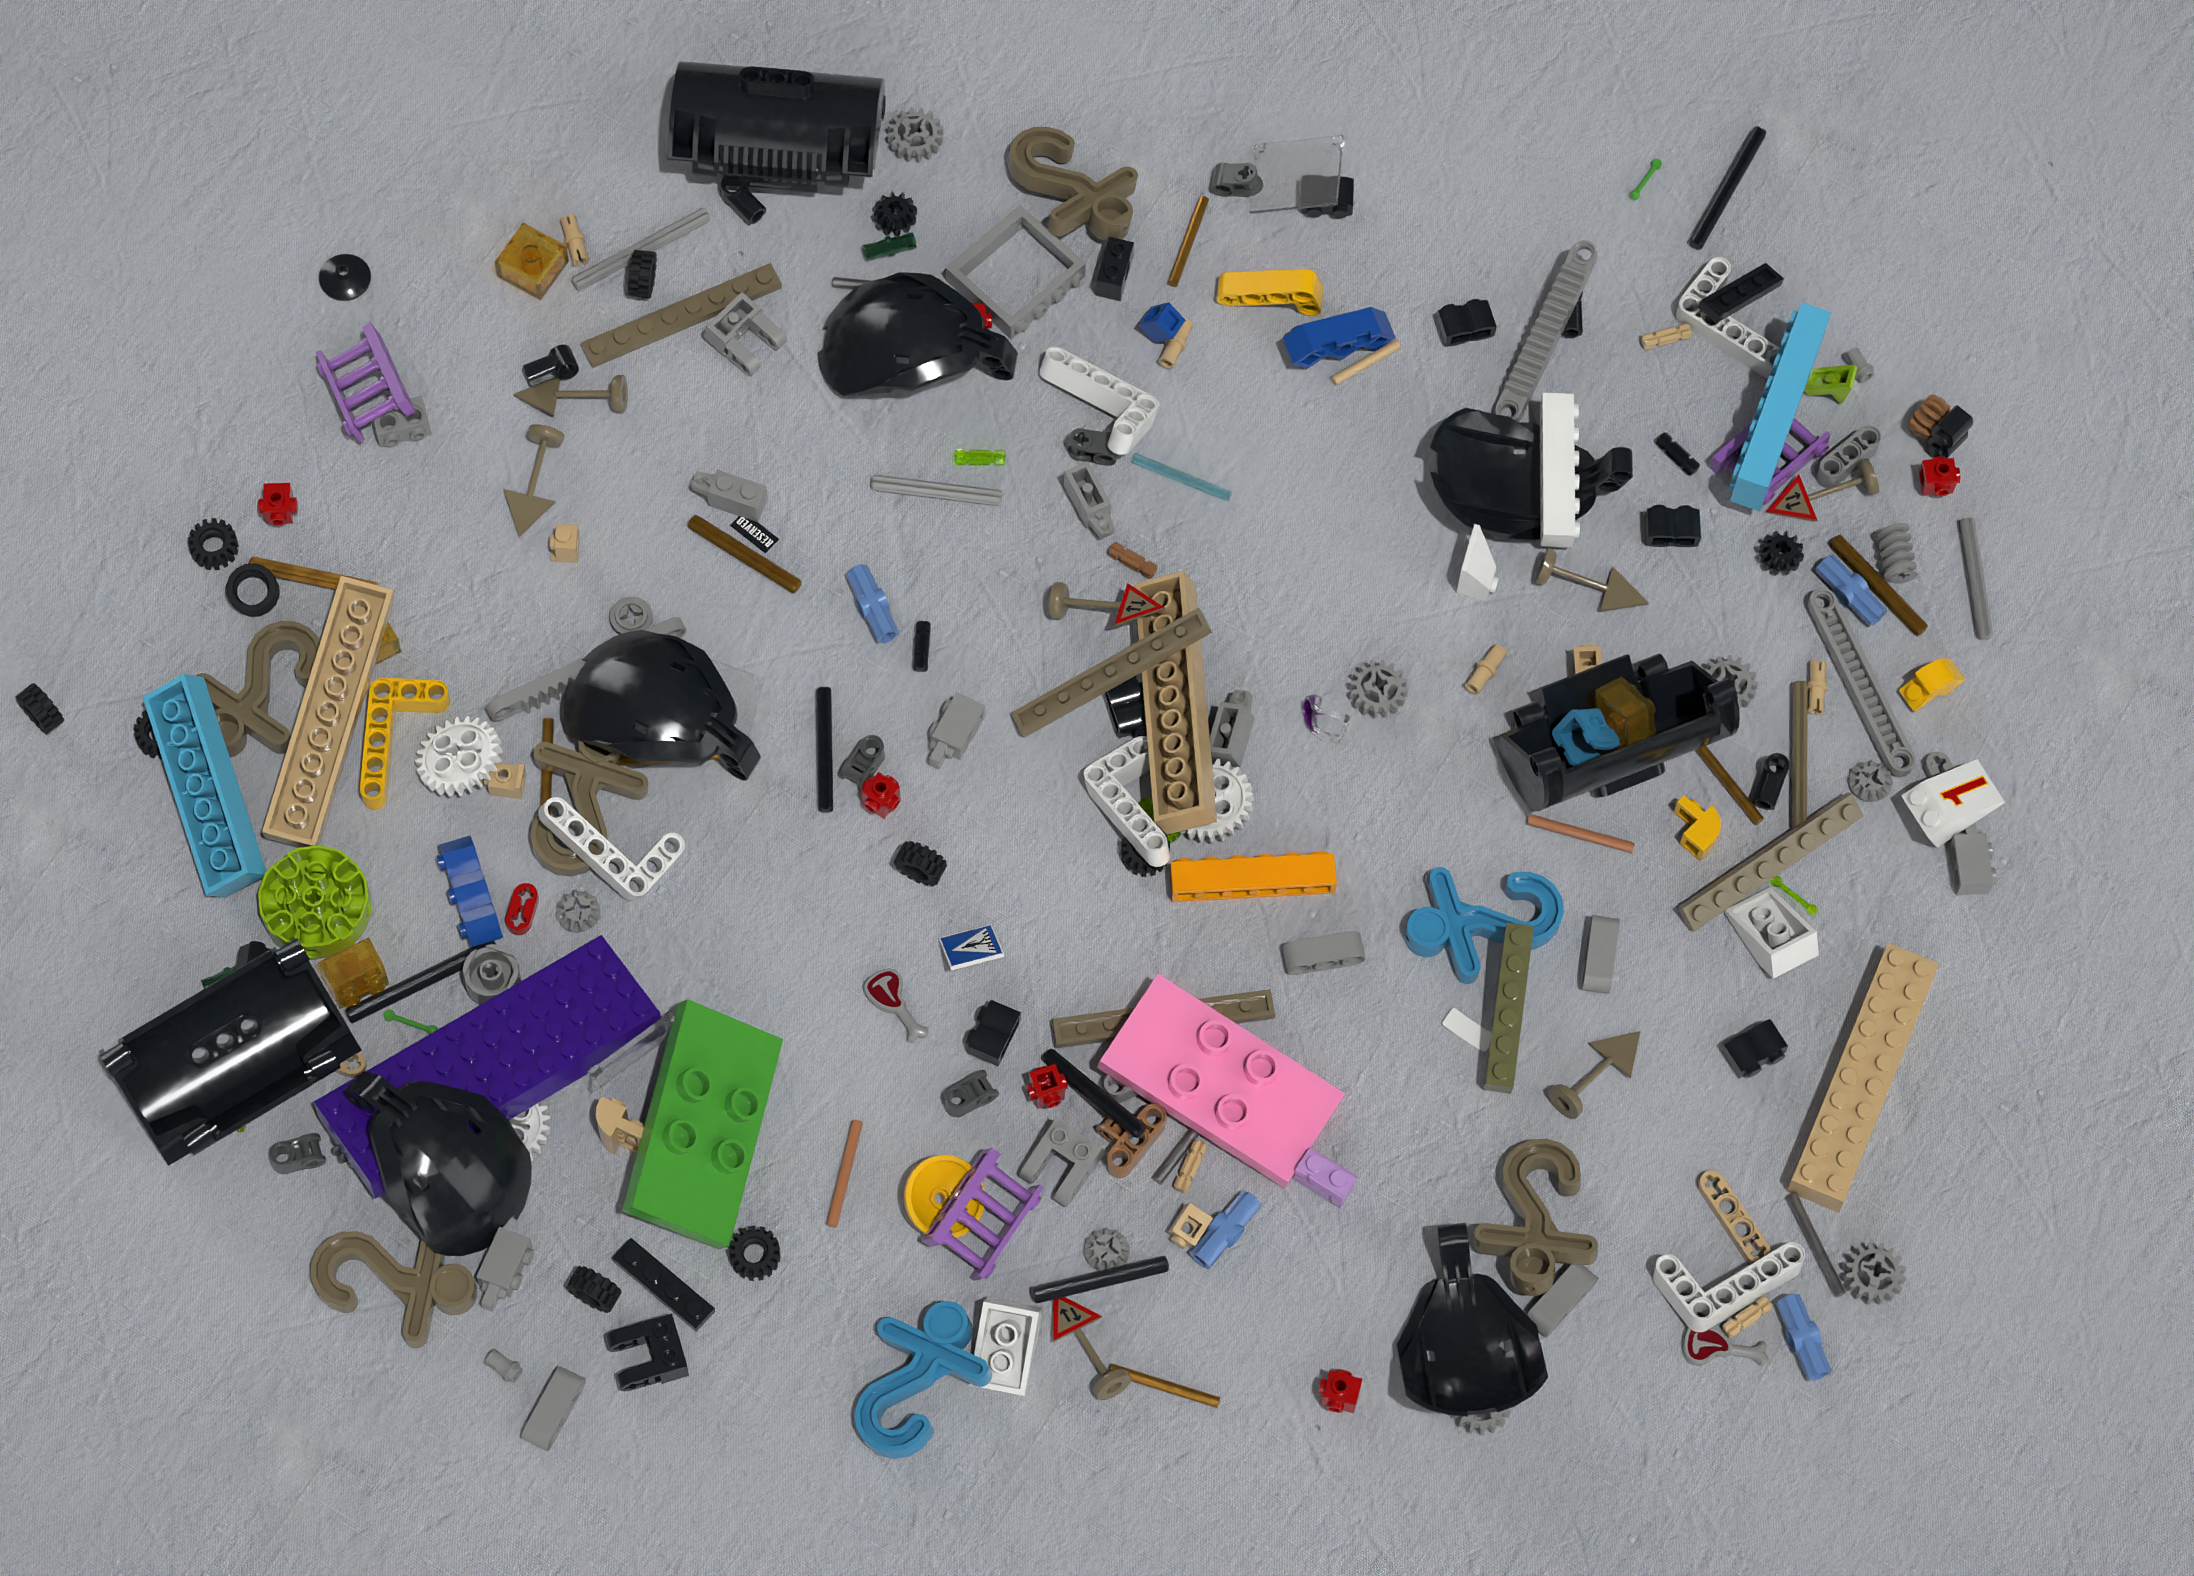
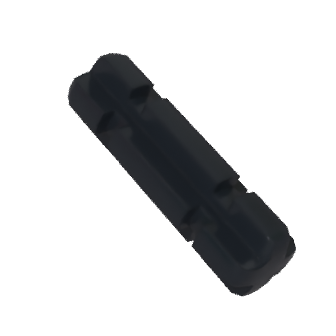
[1656,432,1700,476]
[913,621,931,672]

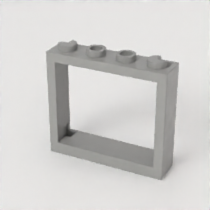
[946,205,1086,339]

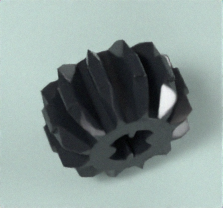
[874,191,917,236]
[1758,530,1804,576]

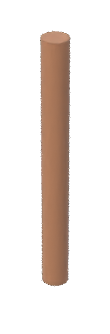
[1527,814,1635,853]
[826,1120,863,1228]

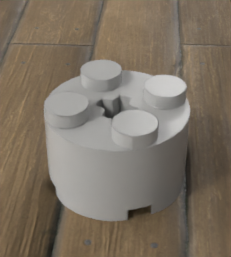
[463,944,521,1005]

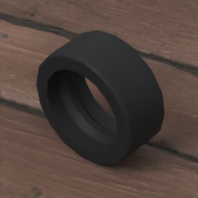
[226,563,280,617]

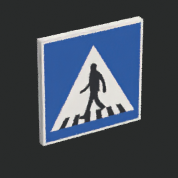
[939,924,1005,970]

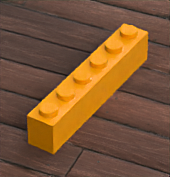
[1170,851,1337,902]

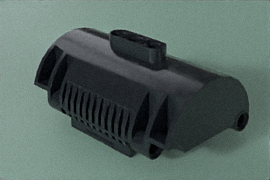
[667,61,886,193]
[1493,654,1740,811]
[98,936,362,1166]

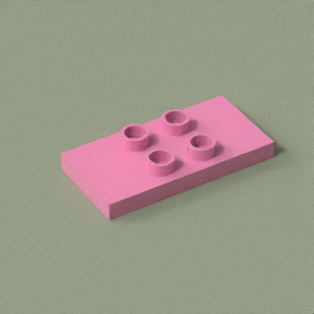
[1097,974,1345,1188]

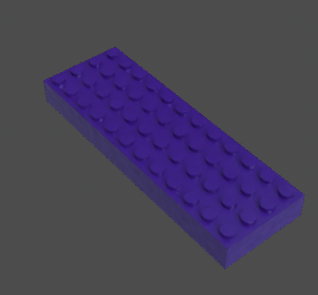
[314,935,663,1199]

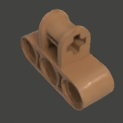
[1096,1104,1166,1178]

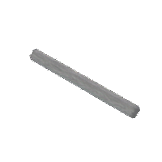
[572,208,710,290]

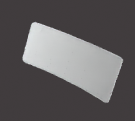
[1442,1008,1491,1052]

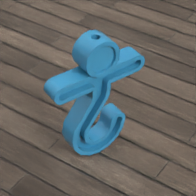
[1404,867,1564,984]
[855,1301,992,1459]

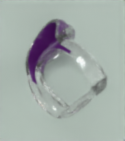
[1303,694,1350,743]

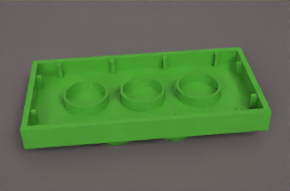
[622,999,783,1250]

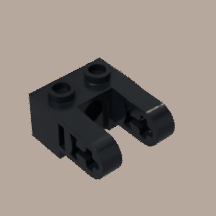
[606,1314,689,1391]

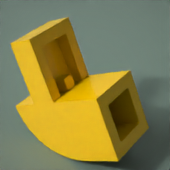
[1899,658,1966,712]
[1673,795,1721,861]

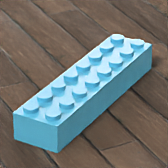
[1728,302,1832,511]
[143,674,266,898]

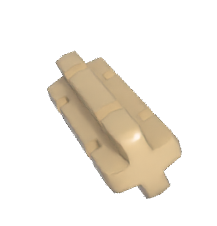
[1641,323,1692,349]
[1174,1140,1207,1193]
[1722,1296,1773,1338]

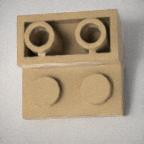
[596,1096,644,1155]

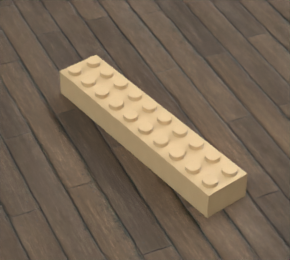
[1134,571,1217,835]
[262,576,395,848]
[1787,943,1939,1213]

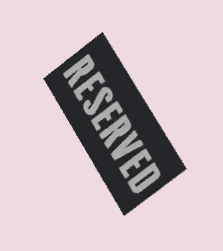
[730,516,779,554]

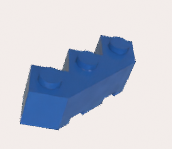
[1283,307,1396,369]
[436,835,503,947]

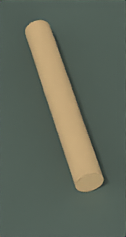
[1331,339,1401,386]

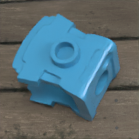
[1552,708,1620,766]

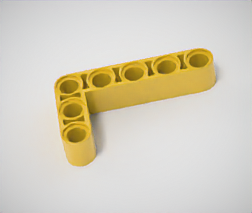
[360,678,450,810]

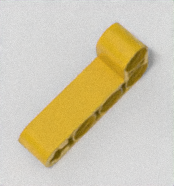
[1216,269,1324,316]

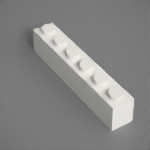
[1540,393,1580,547]

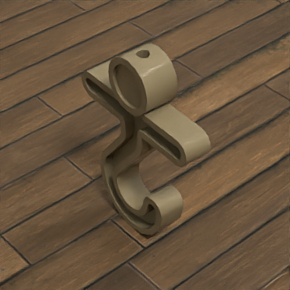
[1008,127,1138,241]
[196,621,320,758]
[530,740,648,877]
[1474,1139,1598,1296]
[311,1231,477,1348]

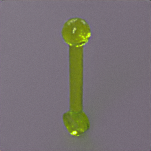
[1771,875,1818,915]

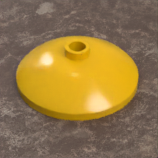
[904,1155,985,1238]

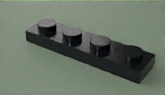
[1697,263,1784,323]
[612,1238,715,1332]

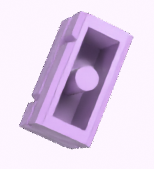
[1294,1147,1358,1208]

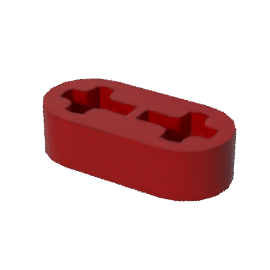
[506,883,539,935]

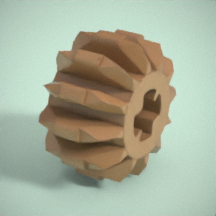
[1908,394,1951,439]

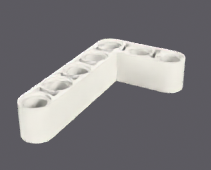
[1676,257,1780,380]
[1039,347,1159,455]
[1084,736,1170,867]
[538,797,685,901]
[1653,1242,1805,1332]

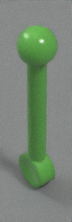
[1630,159,1662,200]
[384,1009,438,1034]

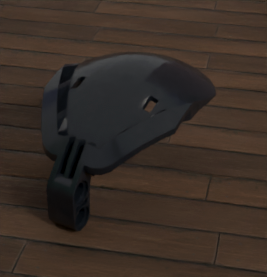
[817,272,1018,396]
[1430,408,1633,542]
[563,630,761,781]
[344,1071,532,1256]
[1397,1222,1548,1417]

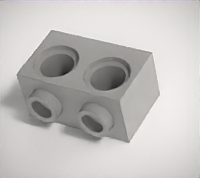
[370,396,432,447]

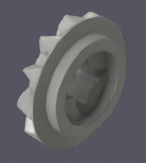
[610,597,653,634]
[1849,760,1893,802]
[556,889,600,932]
[1085,1227,1130,1271]

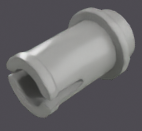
[1844,348,1874,382]
[485,1349,523,1383]

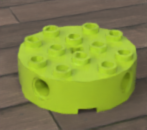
[258,845,372,959]

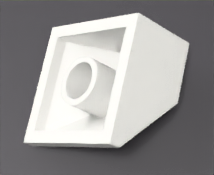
[1457,524,1499,601]

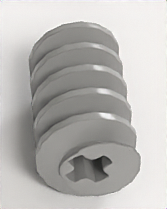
[1877,523,1918,583]

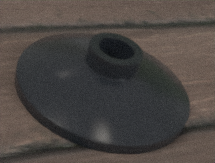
[319,254,371,301]

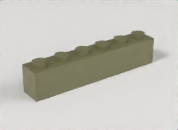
[1483,922,1534,1094]

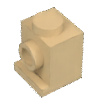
[550,524,580,563]
[1574,644,1602,674]
[484,763,527,799]
[1168,1203,1213,1249]

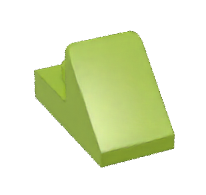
[1804,365,1858,404]

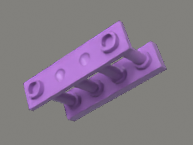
[316,322,416,442]
[1709,418,1831,505]
[922,1148,1044,1281]

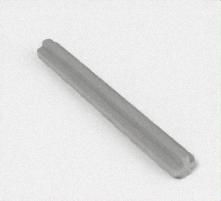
[871,475,1002,505]
[1960,518,1993,640]

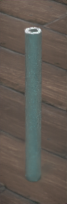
[1131,453,1232,501]

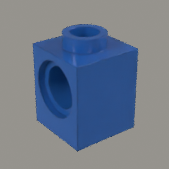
[1138,302,1186,343]

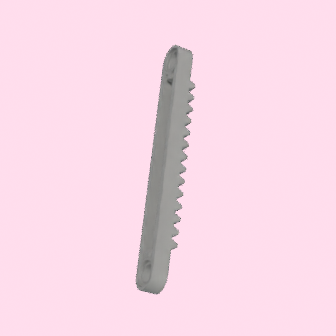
[1495,240,1597,422]
[1808,588,1916,777]
[486,617,687,722]

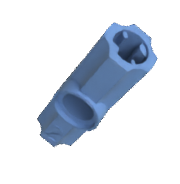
[1815,554,1887,627]
[846,564,899,643]
[1190,1190,1261,1269]
[1776,1294,1832,1381]

